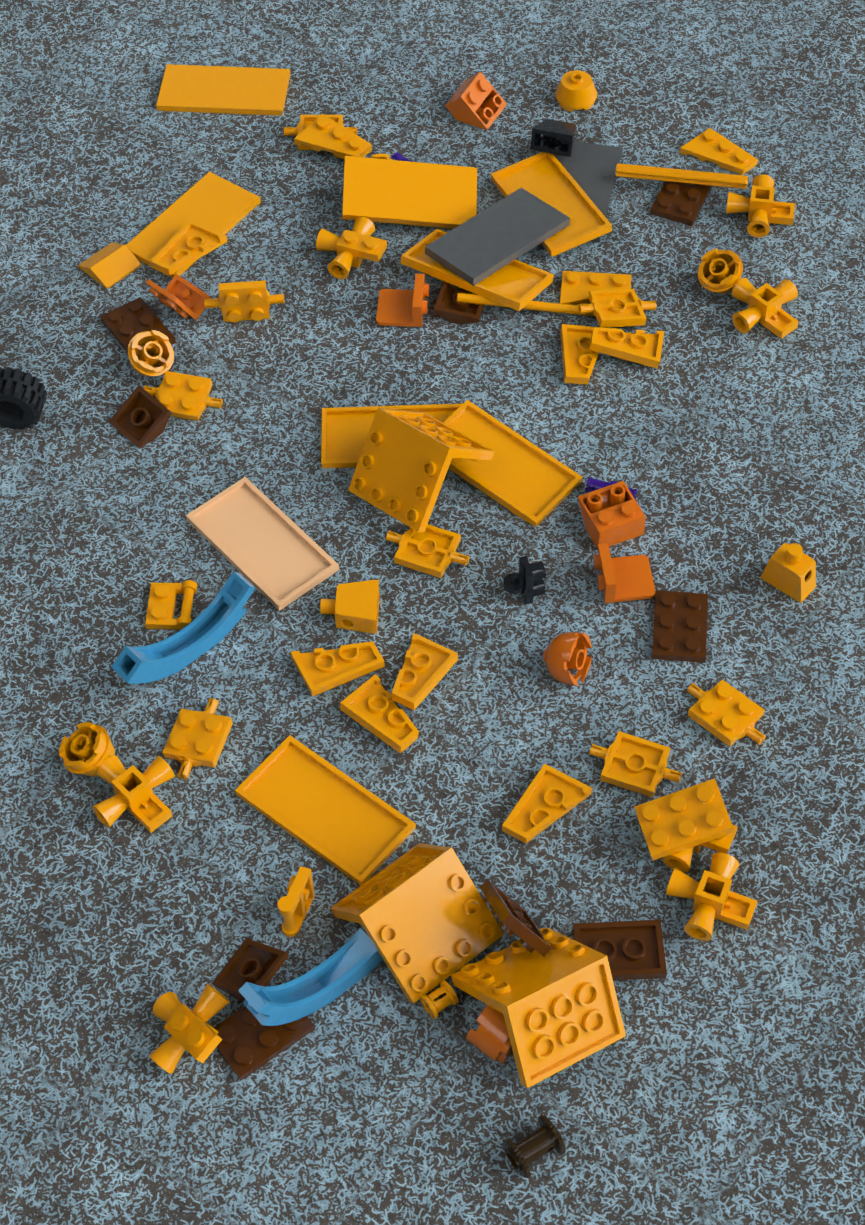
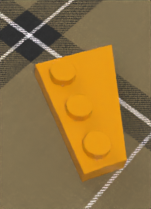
[589,327,664,368]
[391,633,458,710]

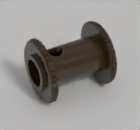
[503,1115,566,1178]

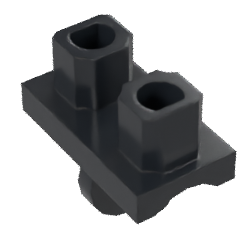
[503,556,546,604]

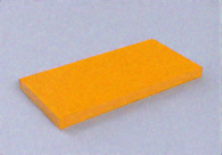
[156,64,290,116]
[491,152,612,257]
[342,156,477,229]
[126,171,261,278]
[400,229,554,311]
[443,400,583,527]
[321,404,462,468]
[235,735,416,886]

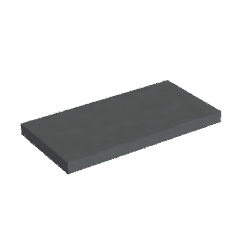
[554,141,623,243]
[425,188,570,286]

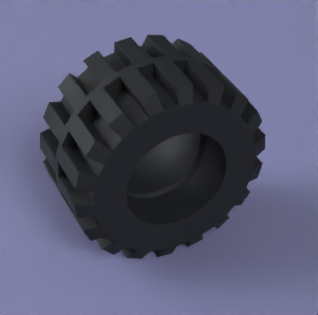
[0,368,47,429]

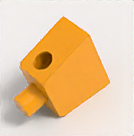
[760,543,816,603]
[320,580,380,634]

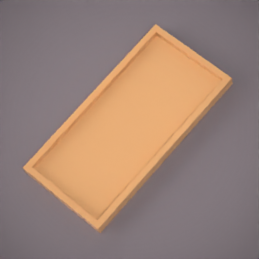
[186,477,339,611]

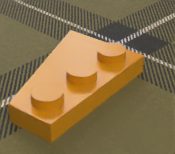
[294,114,372,159]
[679,128,758,175]
[150,220,227,276]
[560,271,632,305]
[560,324,600,385]
[290,641,385,697]
[340,674,419,754]
[502,763,593,843]

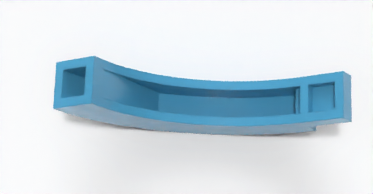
[111,571,256,684]
[238,928,383,1026]

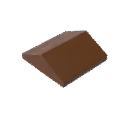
[434,281,484,325]
[109,385,172,449]
[212,938,289,1003]

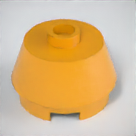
[555,70,597,112]
[698,248,743,294]
[128,330,174,376]
[59,722,115,777]

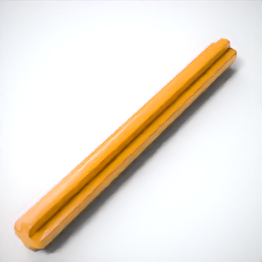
[615,163,748,189]

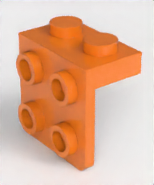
[376,273,429,327]
[145,274,212,320]
[593,543,655,603]

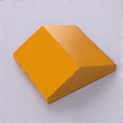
[78,242,142,289]

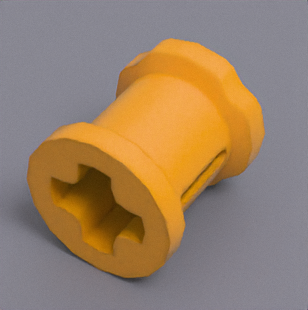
[419,980,459,1019]

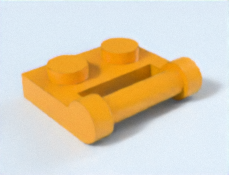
[145,580,197,630]
[277,866,315,937]

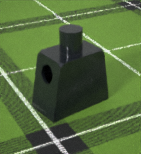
[530,119,576,157]

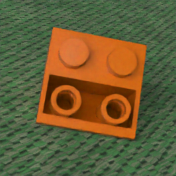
[445,71,507,130]
[578,481,646,549]

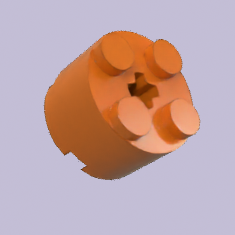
[466,1005,513,1064]

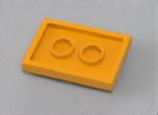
[634,778,735,861]

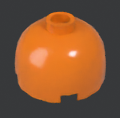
[543,632,592,686]

